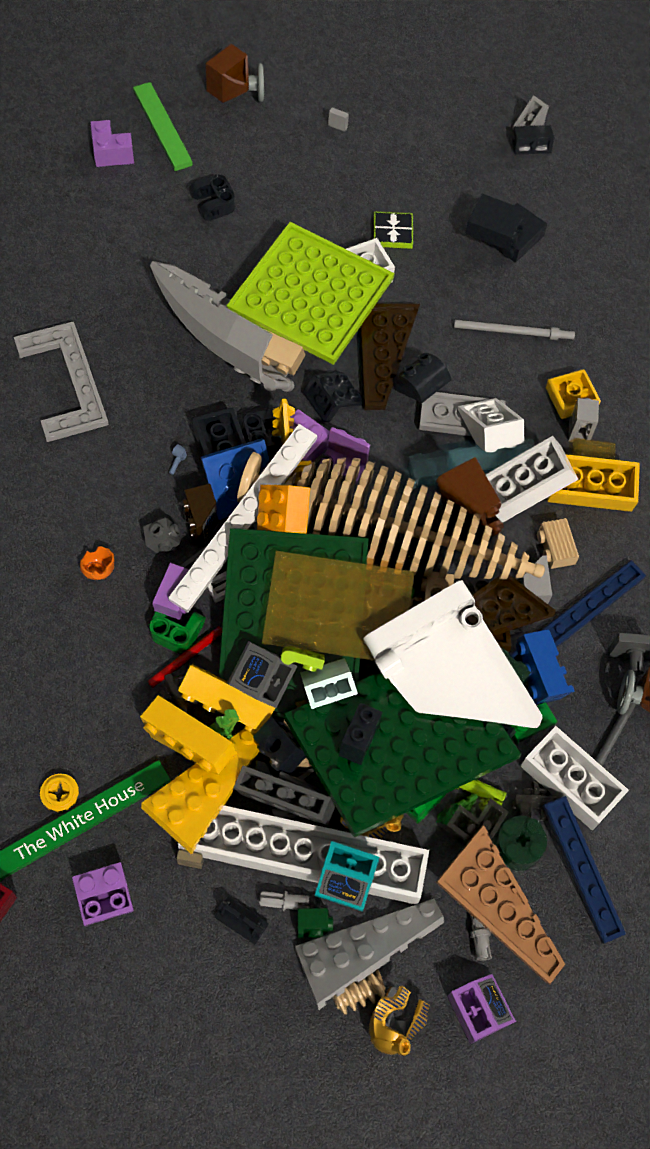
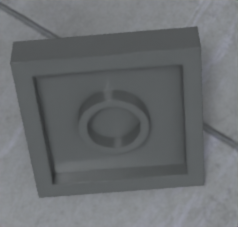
[608,633,650,675]

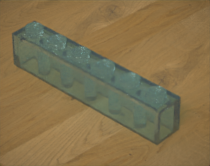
[407,439,535,488]

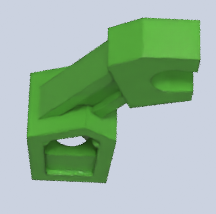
[209,709,240,740]

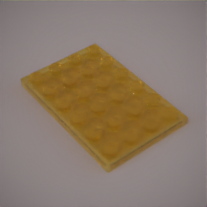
[262,551,414,660]

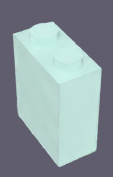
[300,658,358,709]

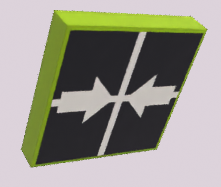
[374,212,413,249]

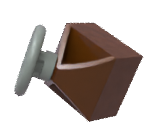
[206,44,264,103]
[617,667,650,715]

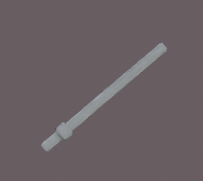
[454,320,575,340]

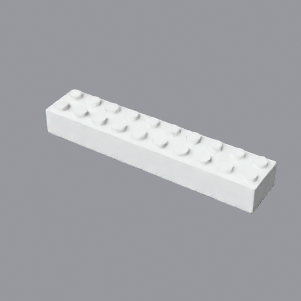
[178,806,429,905]

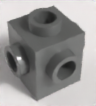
[143,518,180,553]

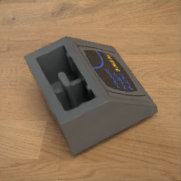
[227,641,297,708]

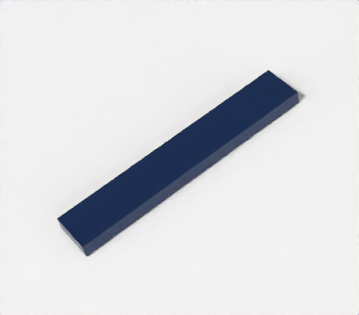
[542,796,626,944]

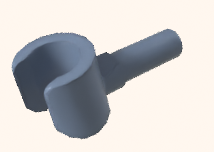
[169,444,187,475]

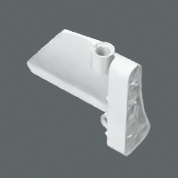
[363,580,542,728]

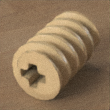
[332,969,385,1015]

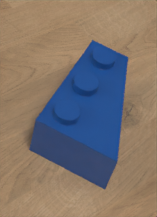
[516,630,574,705]

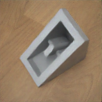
[512,95,549,129]

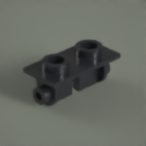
[214,897,269,945]

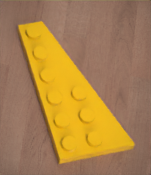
[141,729,259,855]

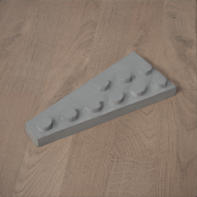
[295,899,444,1010]

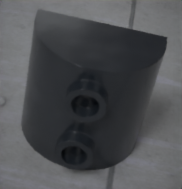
[393,353,451,403]

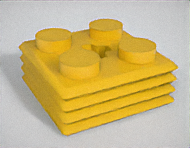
[545,369,601,419]

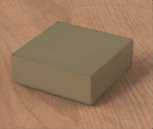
[177,850,203,869]

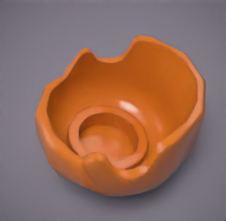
[80,546,114,580]

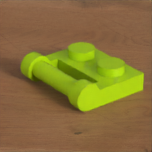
[281,645,325,672]

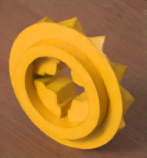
[40,774,79,812]

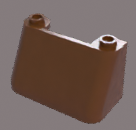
[436,457,504,537]

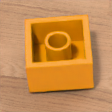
[257,484,310,534]

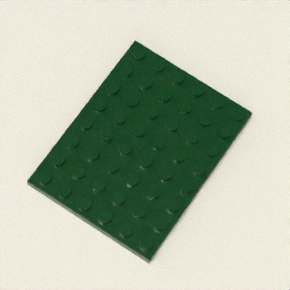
[216,528,368,718]
[284,672,521,838]

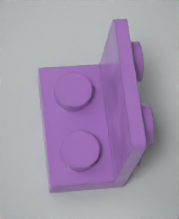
[318,427,370,485]

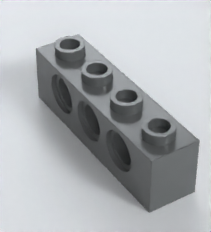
[234,766,335,827]

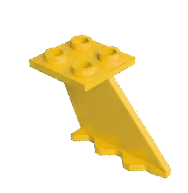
[272,399,311,486]

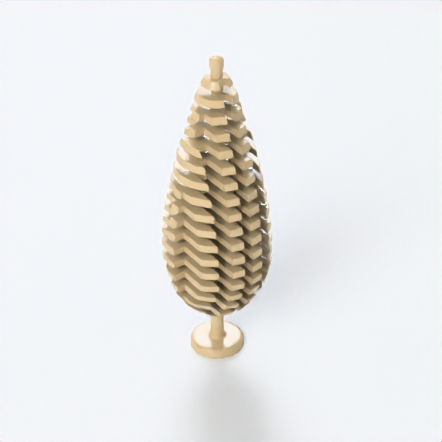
[237,452,545,579]

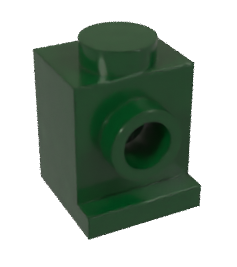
[297,908,333,939]

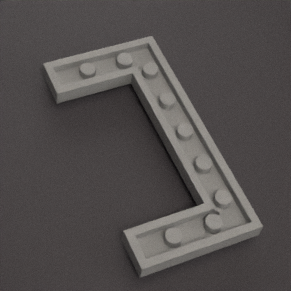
[14,321,109,442]

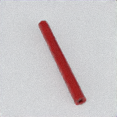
[147,626,222,688]

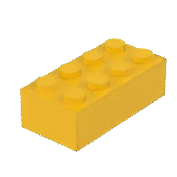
[547,454,640,512]

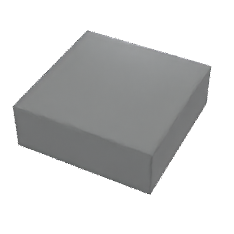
[328,108,349,131]

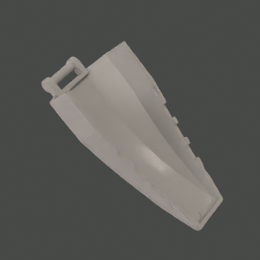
[150,261,294,392]

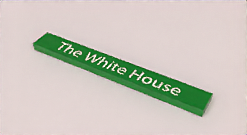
[0,760,171,881]

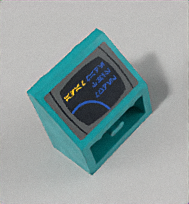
[315,841,379,912]

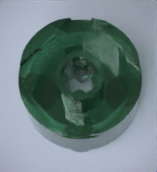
[494,816,547,871]

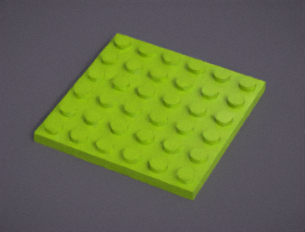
[227,222,395,365]

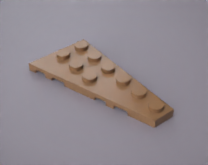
[436,825,565,984]

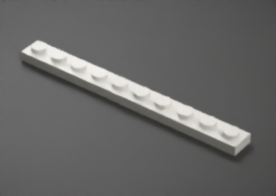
[168,424,317,613]

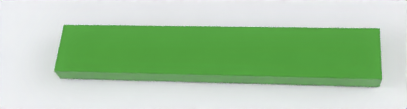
[133,82,192,171]

